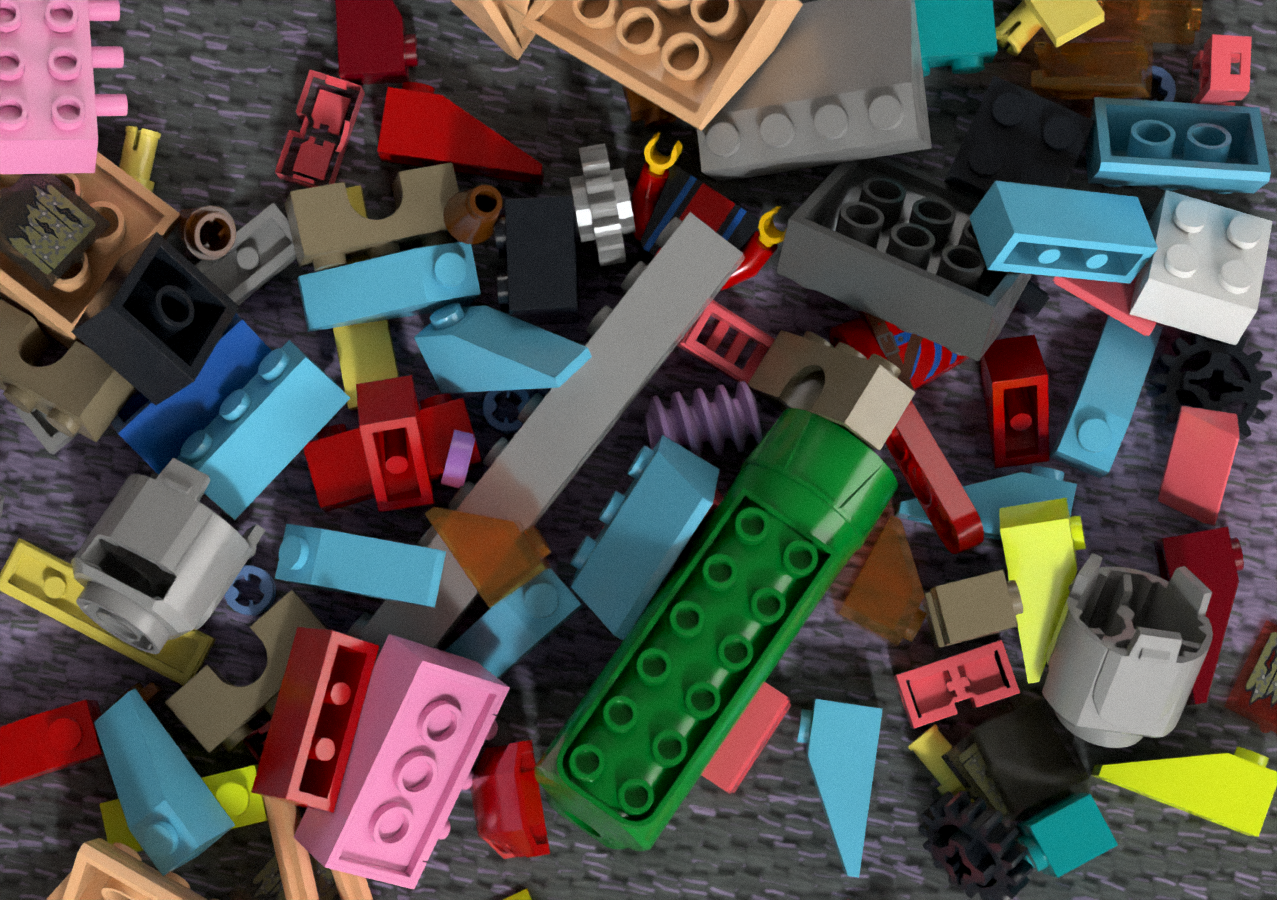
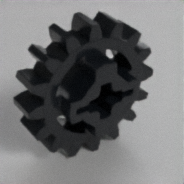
[1149,333,1273,440]
[919,791,1033,900]

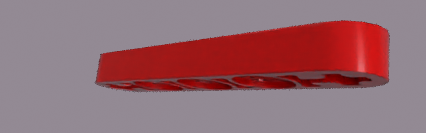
[830,318,984,554]

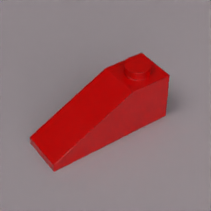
[377,82,544,185]
[0,699,105,788]

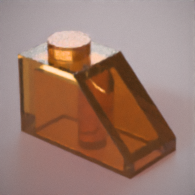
[425,507,552,608]
[836,515,927,648]

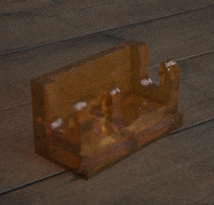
[1084,0,1203,45]
[1031,39,1153,99]

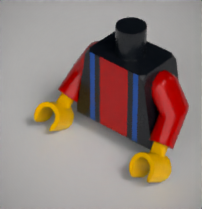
[632,132,787,291]

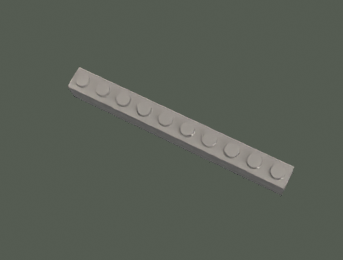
[346,212,745,665]

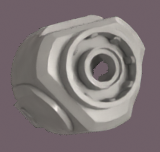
[71,458,266,654]
[1042,553,1213,748]

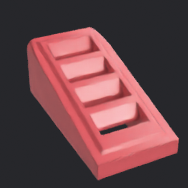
[677,300,775,393]

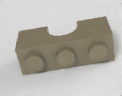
[284,162,459,272]
[0,300,136,443]
[747,330,915,451]
[920,570,1023,649]
[165,590,330,754]

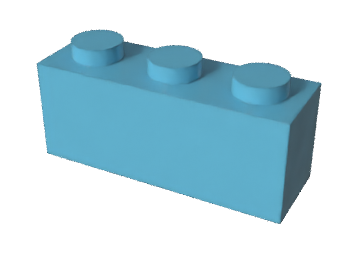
[969,181,1158,284]
[176,340,350,520]

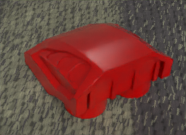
[470,740,550,859]

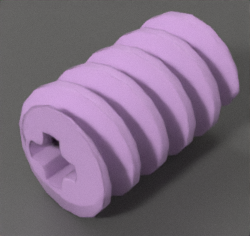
[645,381,762,458]

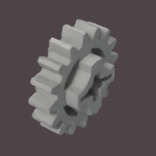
[569,143,636,267]

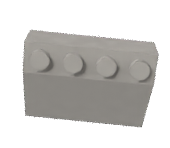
[697,0,932,181]

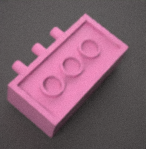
[0,0,128,174]
[293,634,510,889]

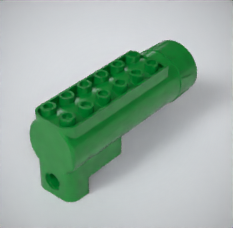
[534,408,898,851]

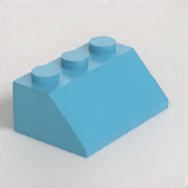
[1086,97,1271,194]
[570,435,720,640]

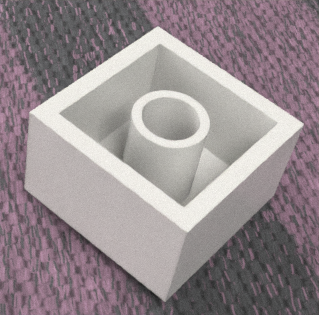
[1129,190,1272,345]

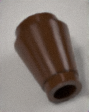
[443,185,503,244]
[173,205,236,260]

